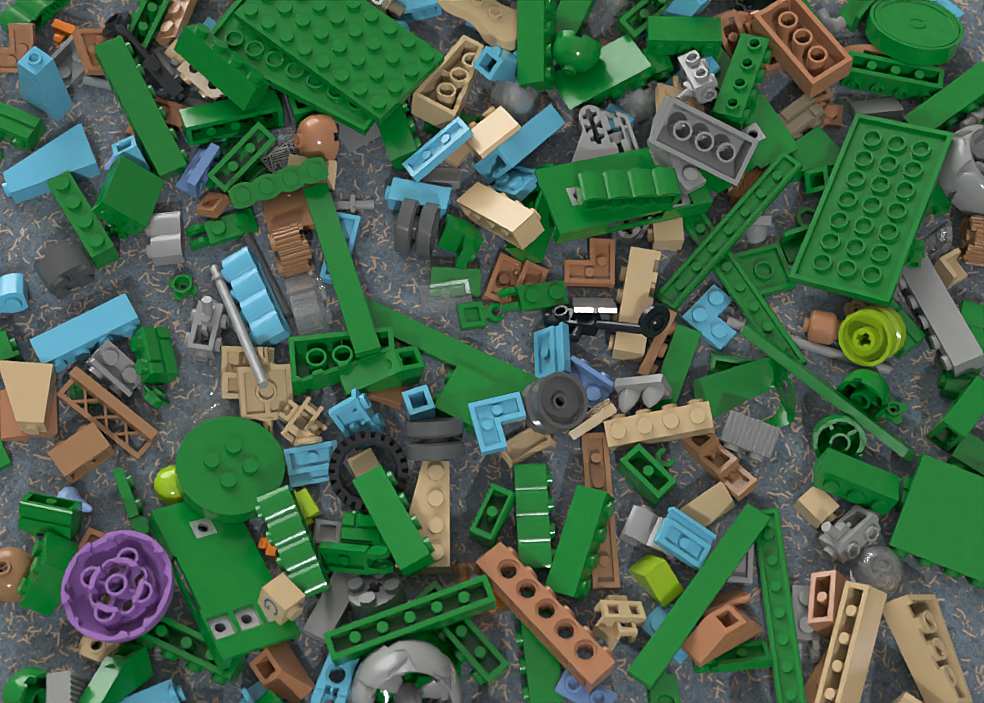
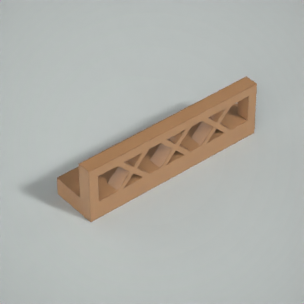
[56,366,159,461]

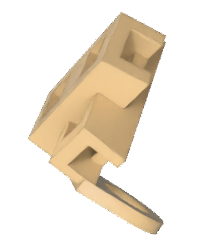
[278,396,328,447]
[592,595,647,652]

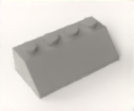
[648,96,759,186]

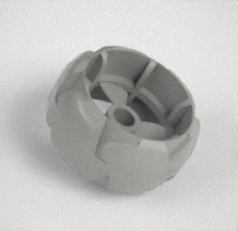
[938,124,984,216]
[351,639,462,703]

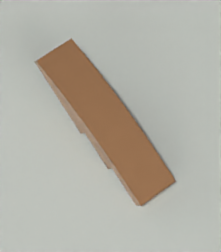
[677,433,759,502]

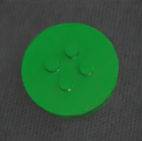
[865,0,964,66]
[175,416,285,523]

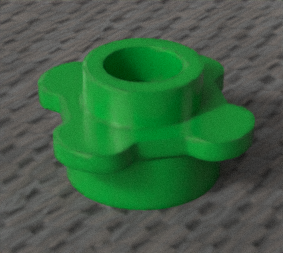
[169,274,198,301]
[143,385,170,409]
[880,396,908,425]

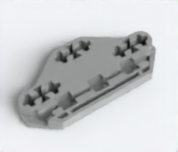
[571,105,656,245]

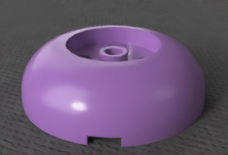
[61,530,175,643]

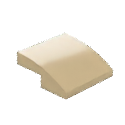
[221,346,275,399]

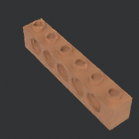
[475,541,616,693]

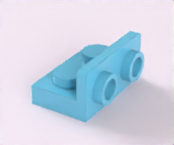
[329,387,386,451]

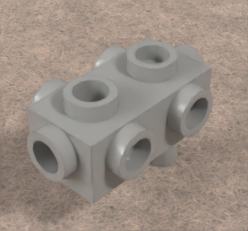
[675,50,718,105]
[184,296,230,362]
[818,505,881,563]

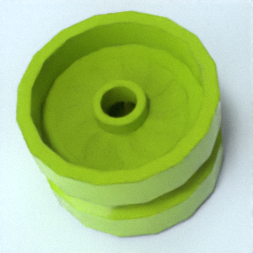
[838,304,906,367]

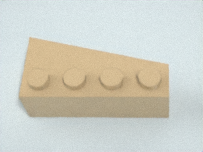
[411,35,484,129]
[608,246,661,363]
[395,461,450,574]
[882,594,973,703]

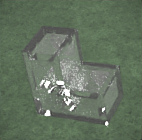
[283,270,333,336]

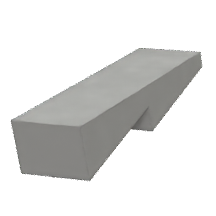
[303,572,361,644]

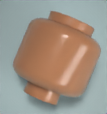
[802,310,841,345]

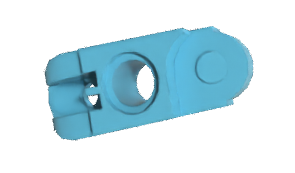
[311,653,360,703]

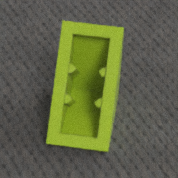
[628,553,684,609]

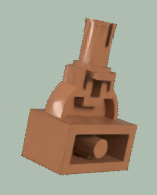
[712,10,759,60]

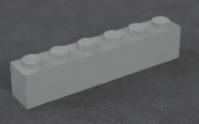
[898,237,984,378]

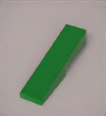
[647,324,702,412]

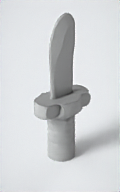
[333,194,374,215]

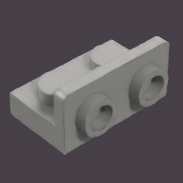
[50,35,85,92]
[85,340,141,398]

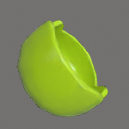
[154,465,185,506]

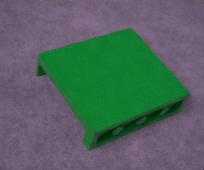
[886,454,984,589]

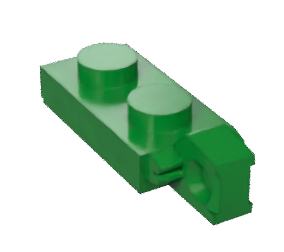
[692,639,773,673]

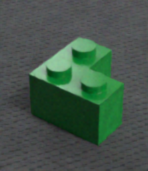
[17,532,77,617]

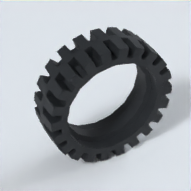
[328,431,408,511]

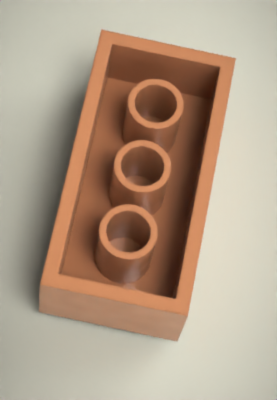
[752,0,853,99]

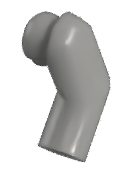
[816,8,846,33]

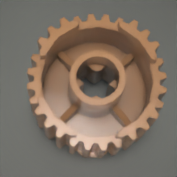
[956,214,984,267]
[267,221,315,278]

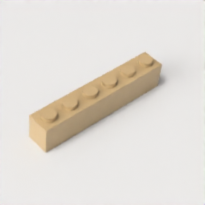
[815,581,887,703]

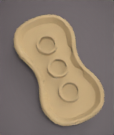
[437,0,517,51]

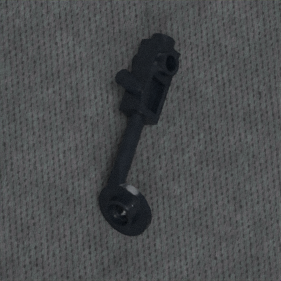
[102,11,189,104]
[544,303,670,343]

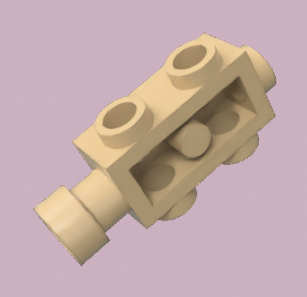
[164,39,226,101]

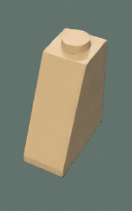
[0,360,57,435]

